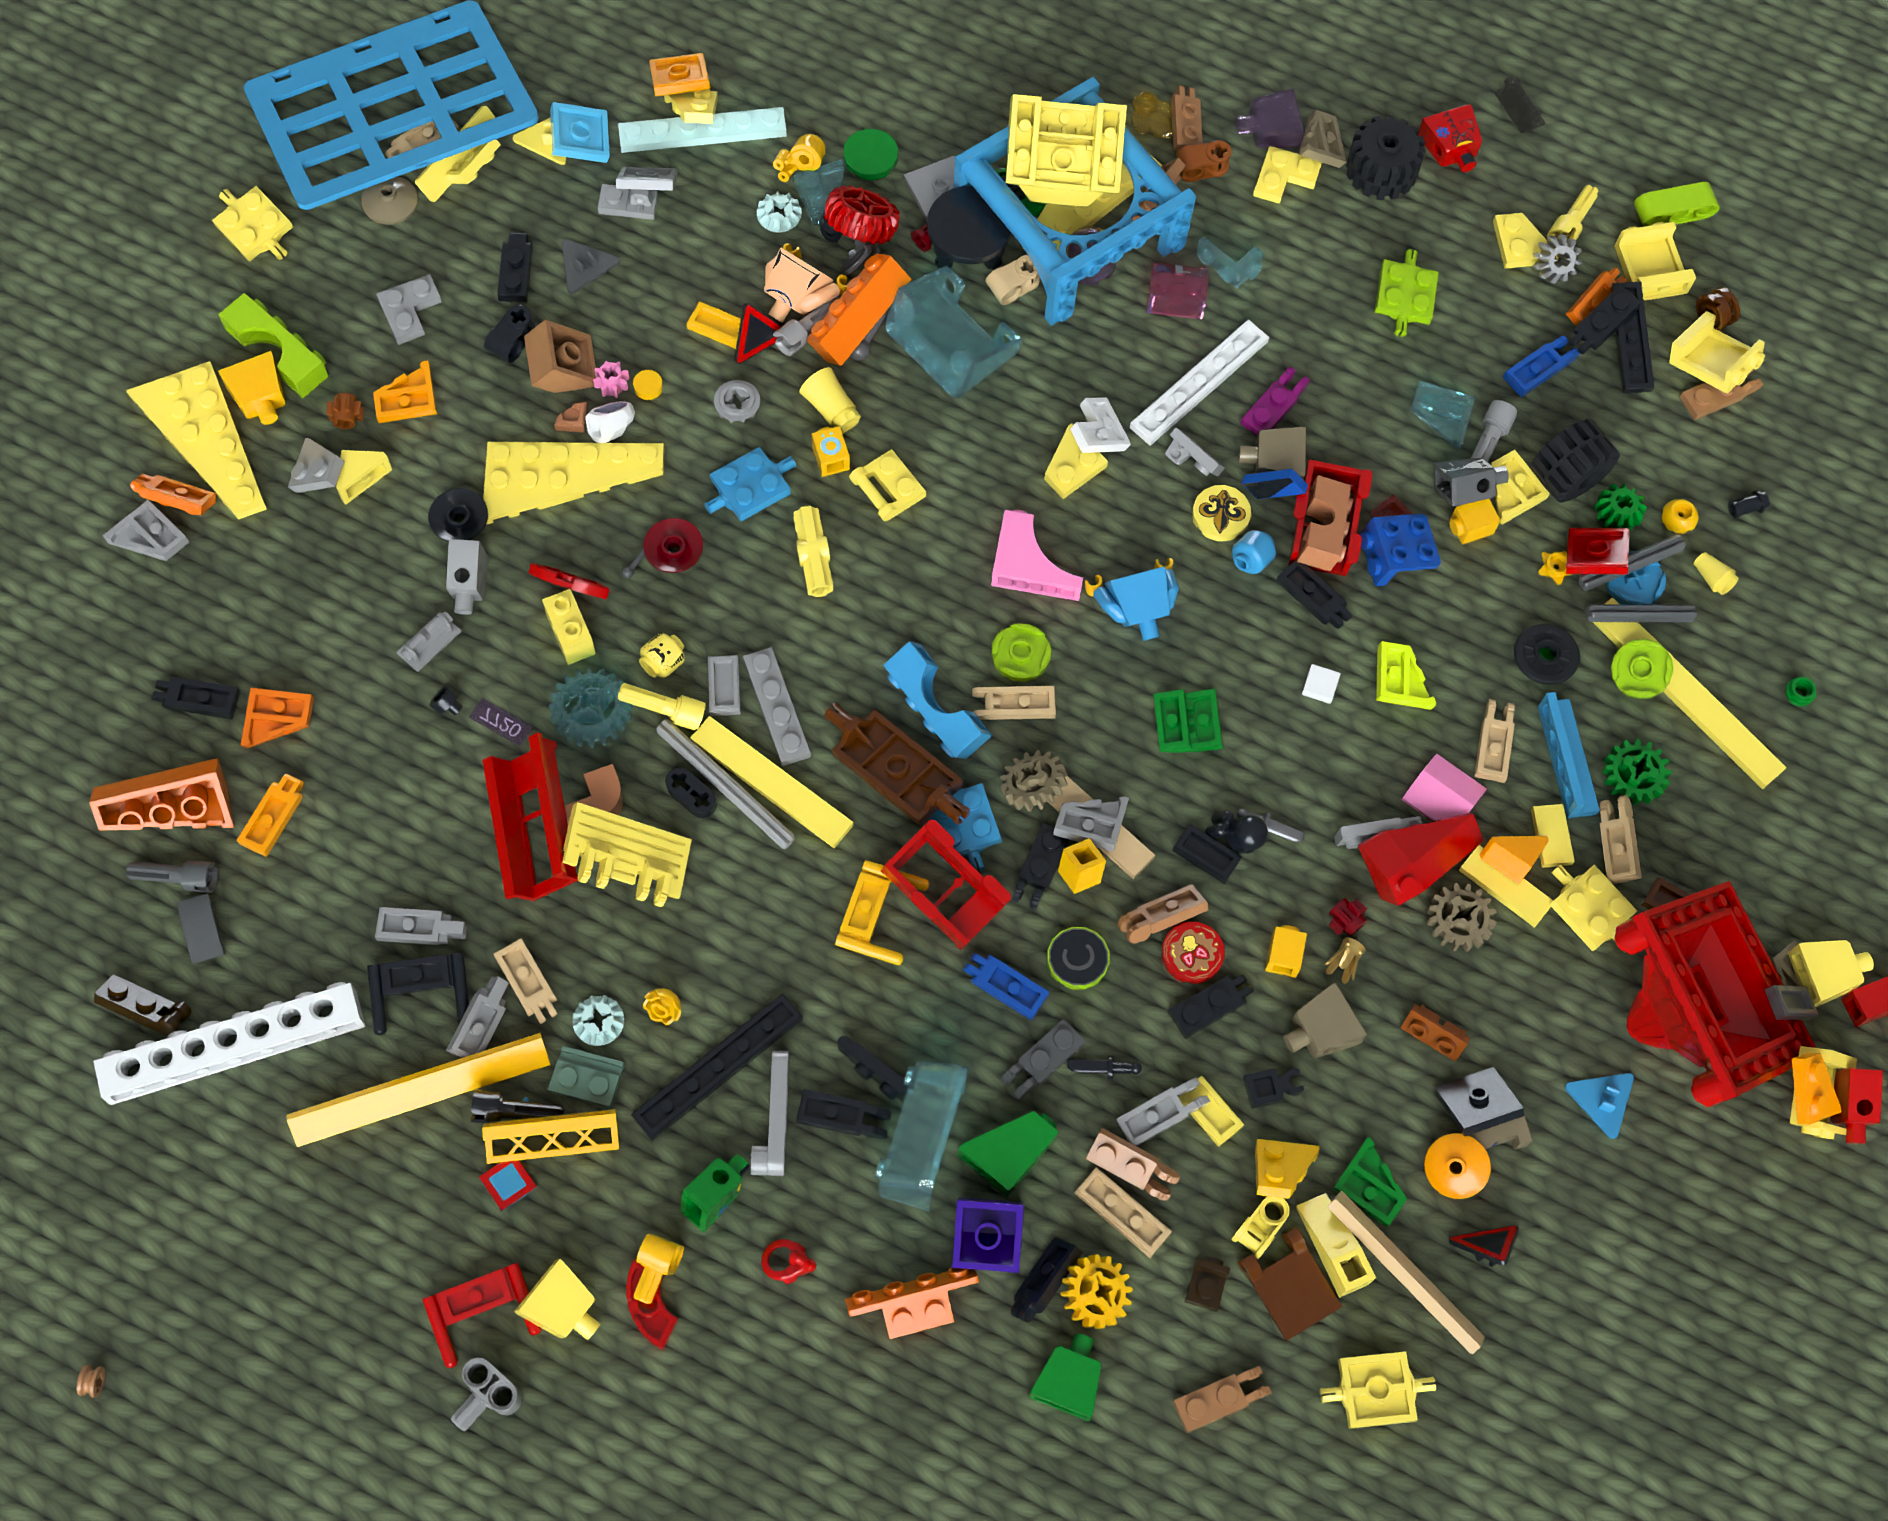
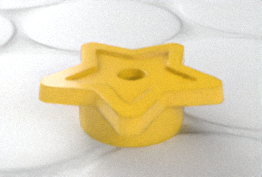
[1538,551,1571,585]

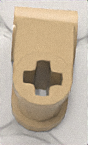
[986,255,1040,305]

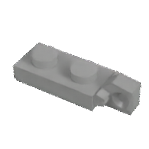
[1334,816,1422,849]
[375,907,468,945]
[446,976,509,1059]

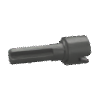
[126,860,219,893]

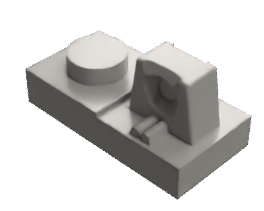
[598,184,659,220]
[1165,428,1225,477]

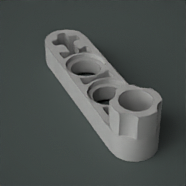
[751,1051,789,1176]

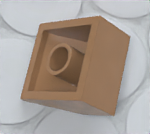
[524,319,597,393]

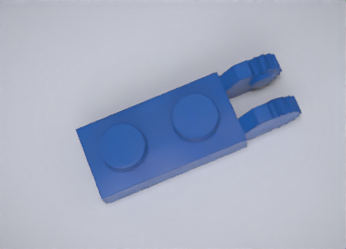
[1503,335,1580,398]

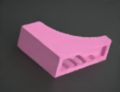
[991,510,1083,601]

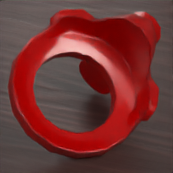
[761,1239,816,1284]

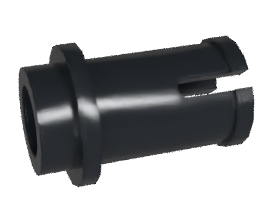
[1728,490,1770,519]

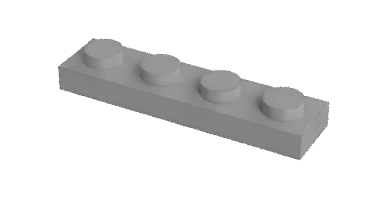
[743,647,811,767]

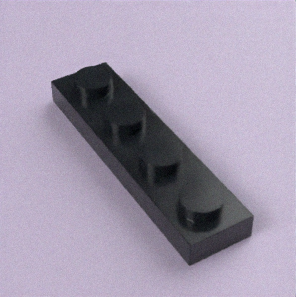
[1610,282,1654,393]

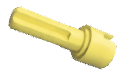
[1547,185,1598,240]
[618,683,705,731]

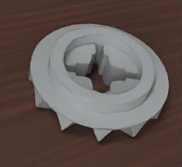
[714,380,760,423]

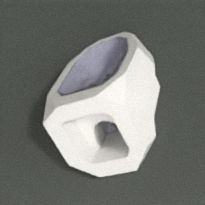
[585,401,635,444]

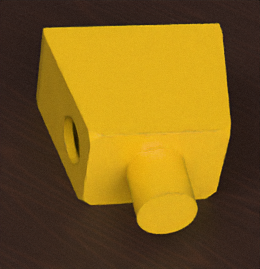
[218,351,286,425]

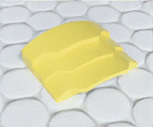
[1005,94,1127,207]

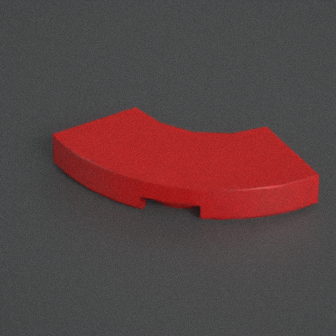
[528,563,610,600]
[626,1259,678,1350]

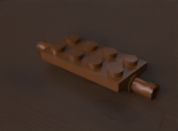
[825,702,970,826]

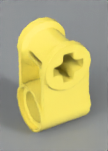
[1231,1196,1290,1260]

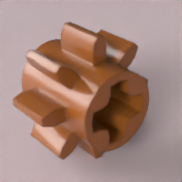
[326,393,364,429]

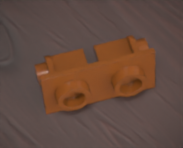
[1400,1004,1471,1062]

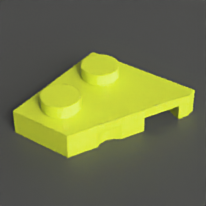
[1376,641,1436,710]

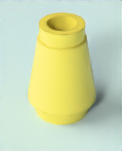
[1693,552,1739,595]

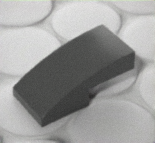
[177,893,226,964]

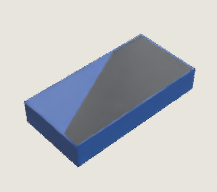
[1242,469,1308,500]

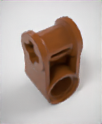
[1176,140,1231,182]

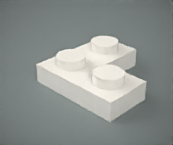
[1070,397,1131,453]

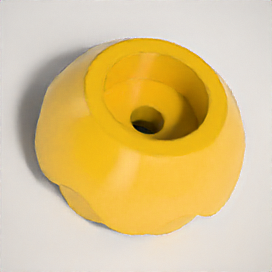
[1661,499,1699,534]
[643,988,681,1025]

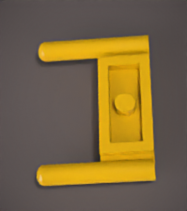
[835,860,929,965]

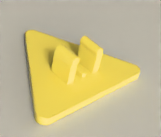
[513,117,566,165]

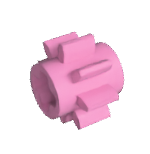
[593,361,629,398]

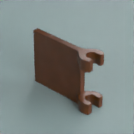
[1237,1227,1342,1341]

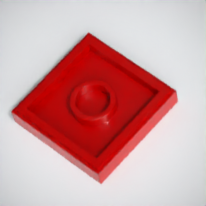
[1566,528,1629,574]

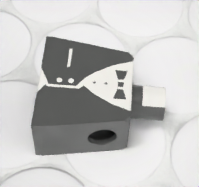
[1434,458,1509,506]

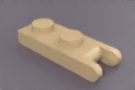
[972,686,1056,720]

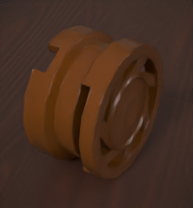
[1696,286,1741,331]

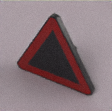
[734,303,782,364]
[1449,1225,1519,1267]

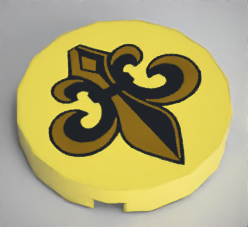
[1192,485,1251,541]

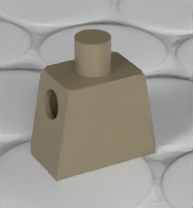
[1238,427,1306,480]
[1283,983,1367,1058]

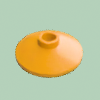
[1424,1133,1491,1199]

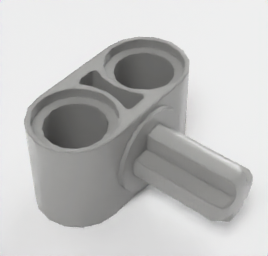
[451,1357,522,1431]

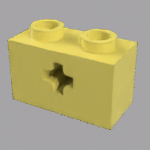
[542,589,596,665]

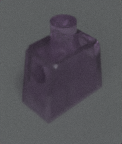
[1236,88,1305,149]

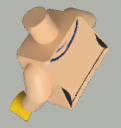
[764,243,848,323]

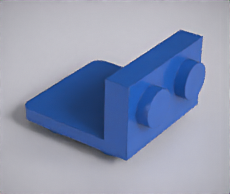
[1359,514,1441,586]

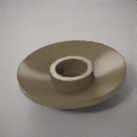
[361,176,418,225]

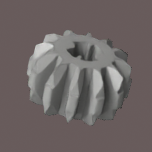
[1533,234,1582,283]

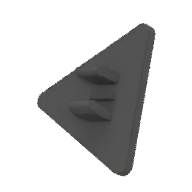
[562,239,620,294]

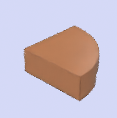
[554,402,588,433]

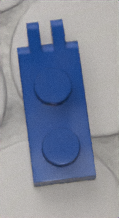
[963,953,1049,1021]

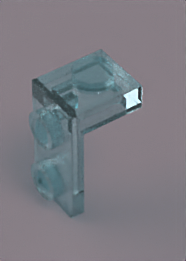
[1196,236,1264,289]

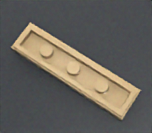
[1047,776,1155,879]

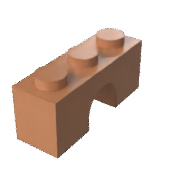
[1297,475,1353,572]

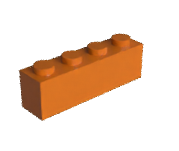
[806,253,912,366]
[89,758,234,830]

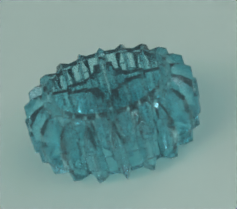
[549,666,633,749]

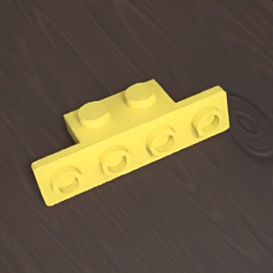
[415,106,500,202]

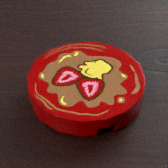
[1161,922,1225,984]

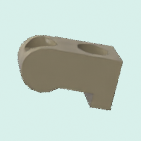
[1469,1116,1533,1151]

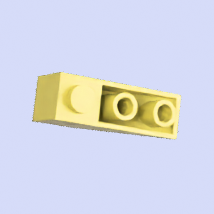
[1296,1193,1376,1298]

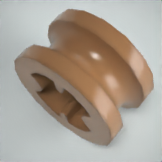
[77,1365,105,1398]

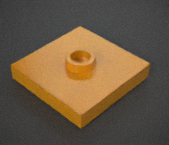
[649,53,710,96]

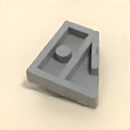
[288,438,344,493]
[103,500,189,561]
[1053,796,1129,852]

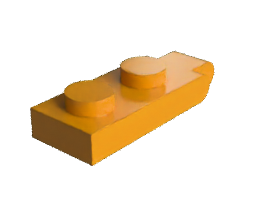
[237,773,304,857]

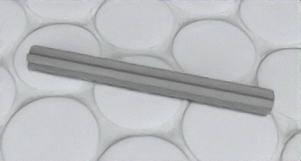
[656,719,795,849]

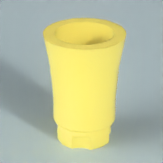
[799,367,861,434]

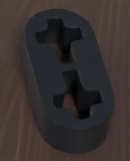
[665,768,717,818]

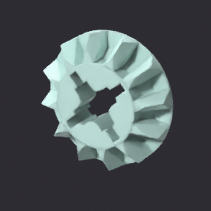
[757,191,802,232]
[573,995,624,1046]

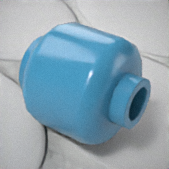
[1232,530,1276,574]

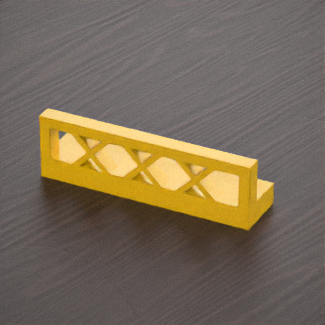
[482,1109,619,1164]

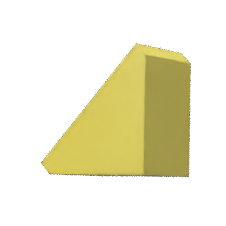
[336,450,392,505]

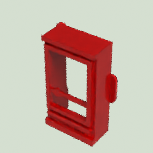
[1288,459,1373,576]
[880,820,1011,951]

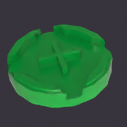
[843,129,898,180]

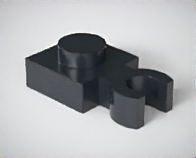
[1243,1068,1304,1109]

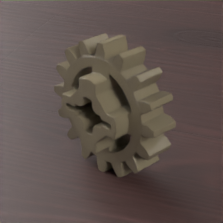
[1000,750,1068,812]
[1427,883,1497,952]

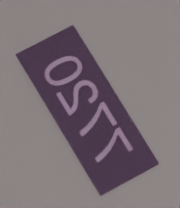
[469,698,533,746]

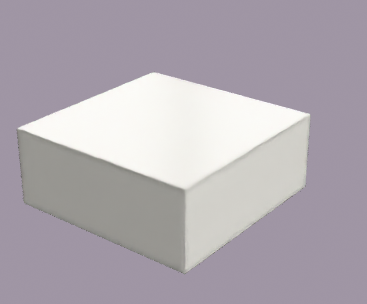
[1302,664,1341,704]

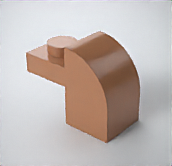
[565,764,624,825]

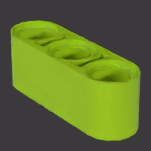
[1634,182,1720,227]

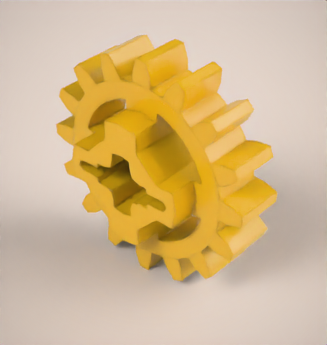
[1061,1254,1133,1329]

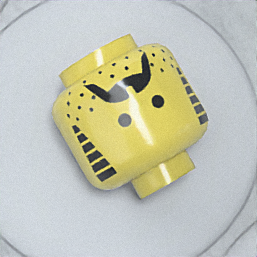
[639,633,684,678]

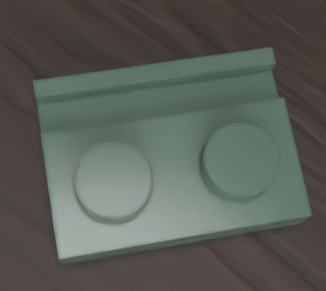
[548,1046,625,1109]

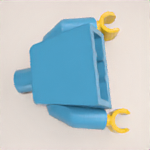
[1084,558,1179,641]

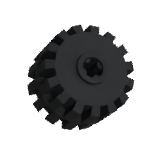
[1346,115,1426,200]
[1530,419,1620,503]

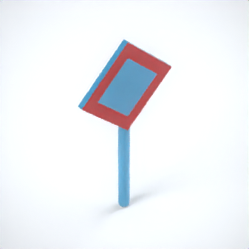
[479,1097,537,1212]

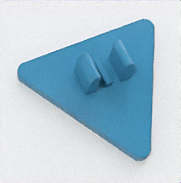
[1565,1073,1634,1139]

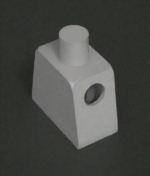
[446,539,489,615]

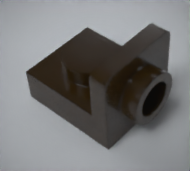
[1185,1256,1230,1312]

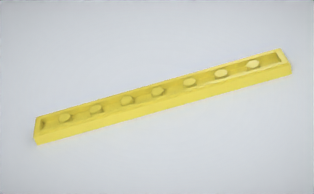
[1593,597,1787,789]

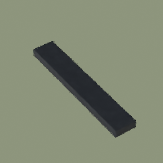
[631,993,803,1141]

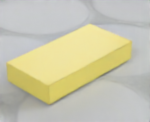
[1531,804,1575,868]
[1178,1076,1244,1147]

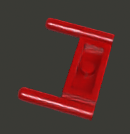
[422,1262,542,1368]

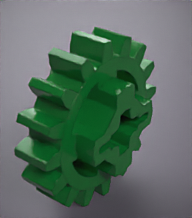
[1602,739,1672,806]

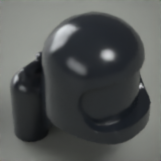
[1205,810,1268,854]

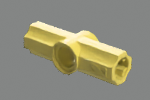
[794,506,833,597]

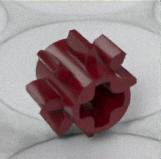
[1328,898,1367,937]

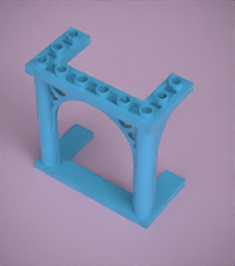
[953,77,1196,326]

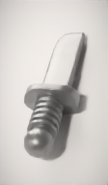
[1237,808,1305,842]

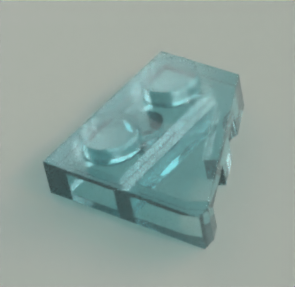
[1410,381,1475,449]

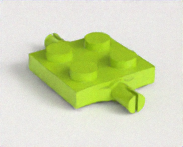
[1374,249,1439,337]

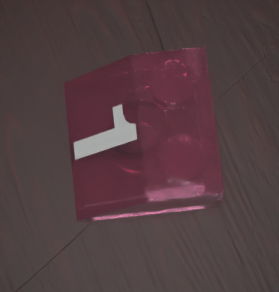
[1146,262,1209,319]

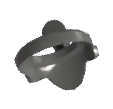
[841,240,882,275]

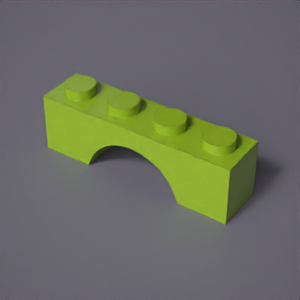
[218,293,329,398]

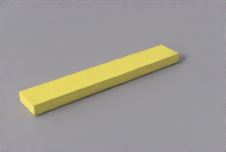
[690,716,853,848]

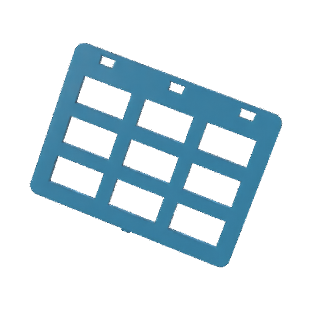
[244,0,539,210]

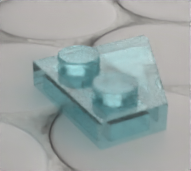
[793,159,844,225]

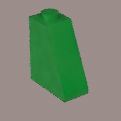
[957,1111,1059,1197]

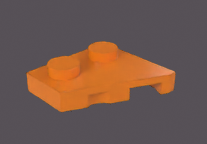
[241,688,314,748]

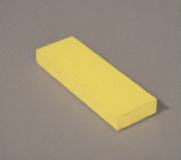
[1459,845,1553,928]

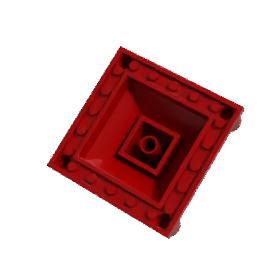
[1614,881,1816,1107]

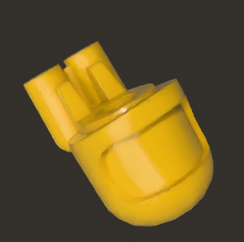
[773,134,826,182]

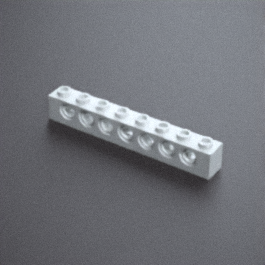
[93,982,366,1105]

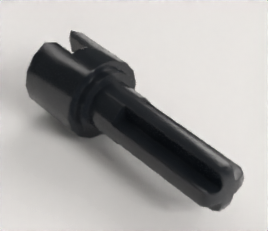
[470,1089,564,1123]

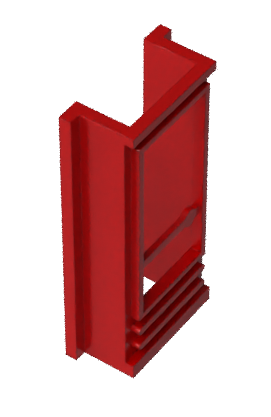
[482,732,578,901]

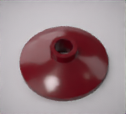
[643,518,703,573]

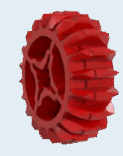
[824,185,900,245]

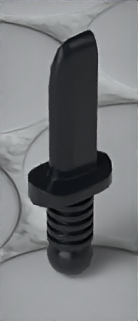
[1067,1056,1142,1080]

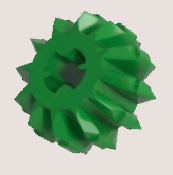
[1594,483,1647,531]

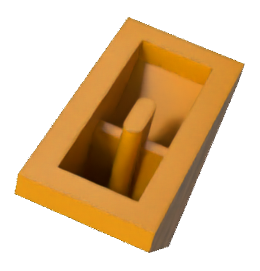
[1479,836,1549,885]

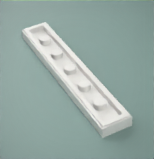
[1129,319,1269,446]

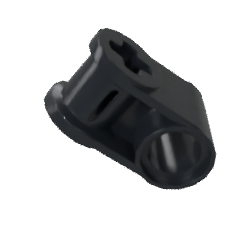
[484,305,535,363]

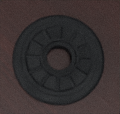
[1514,624,1580,685]

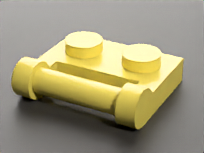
[849,449,926,521]

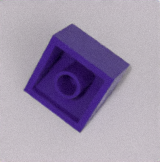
[952,1197,1025,1273]

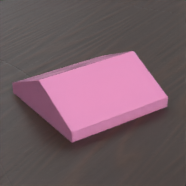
[1402,754,1487,822]

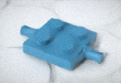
[704,447,796,522]
[929,783,1002,872]

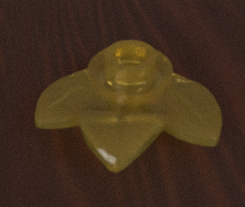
[1131,92,1172,138]

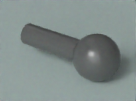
[850,314,886,360]

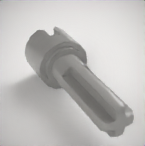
[773,296,840,356]
[1471,400,1517,463]

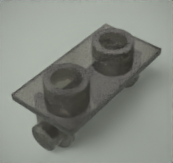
[1494,76,1545,134]

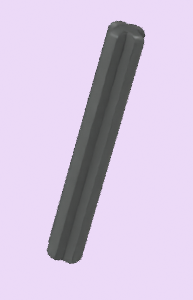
[1577,534,1686,591]
[1585,604,1697,622]

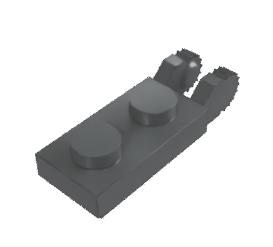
[1000,1019,1086,1100]

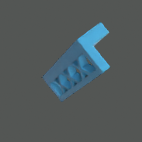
[1537,692,1600,819]

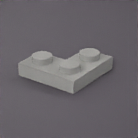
[376,274,442,345]

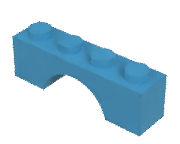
[883,641,993,759]

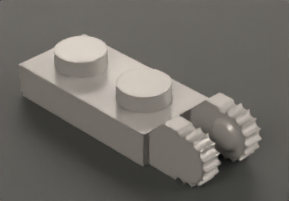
[1116,1077,1210,1146]

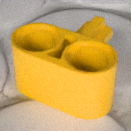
[634,1233,684,1304]

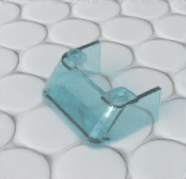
[875,1061,969,1211]

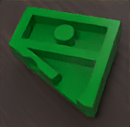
[1332,1137,1407,1228]

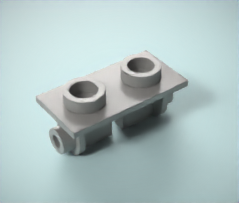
[396,611,462,672]

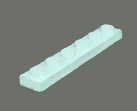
[618,107,787,153]

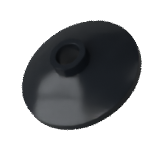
[428,488,488,542]

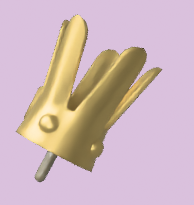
[1325,937,1366,984]

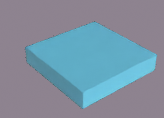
[550,102,610,163]

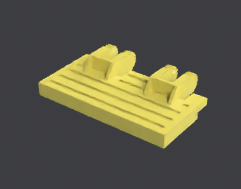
[562,802,692,907]

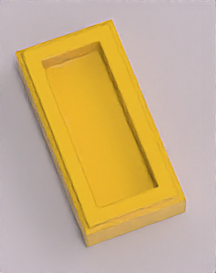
[687,301,741,349]

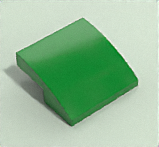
[1153,688,1224,753]

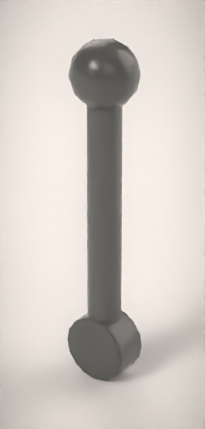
[622,549,645,579]

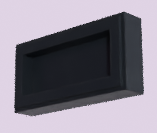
[1172,824,1242,884]

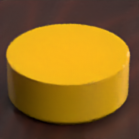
[633,370,663,400]

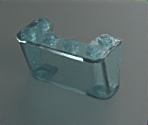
[886,265,1023,398]

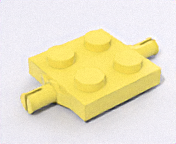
[212,186,293,262]
[1549,864,1637,953]
[1320,1352,1436,1429]

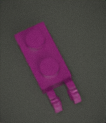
[1240,367,1310,436]

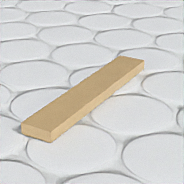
[1328,1191,1485,1354]

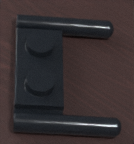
[367,953,469,1035]

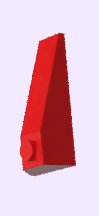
[1358,813,1484,906]

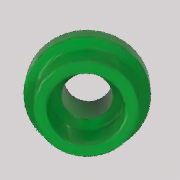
[1785,677,1816,707]

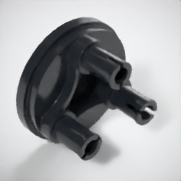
[927,186,1012,270]

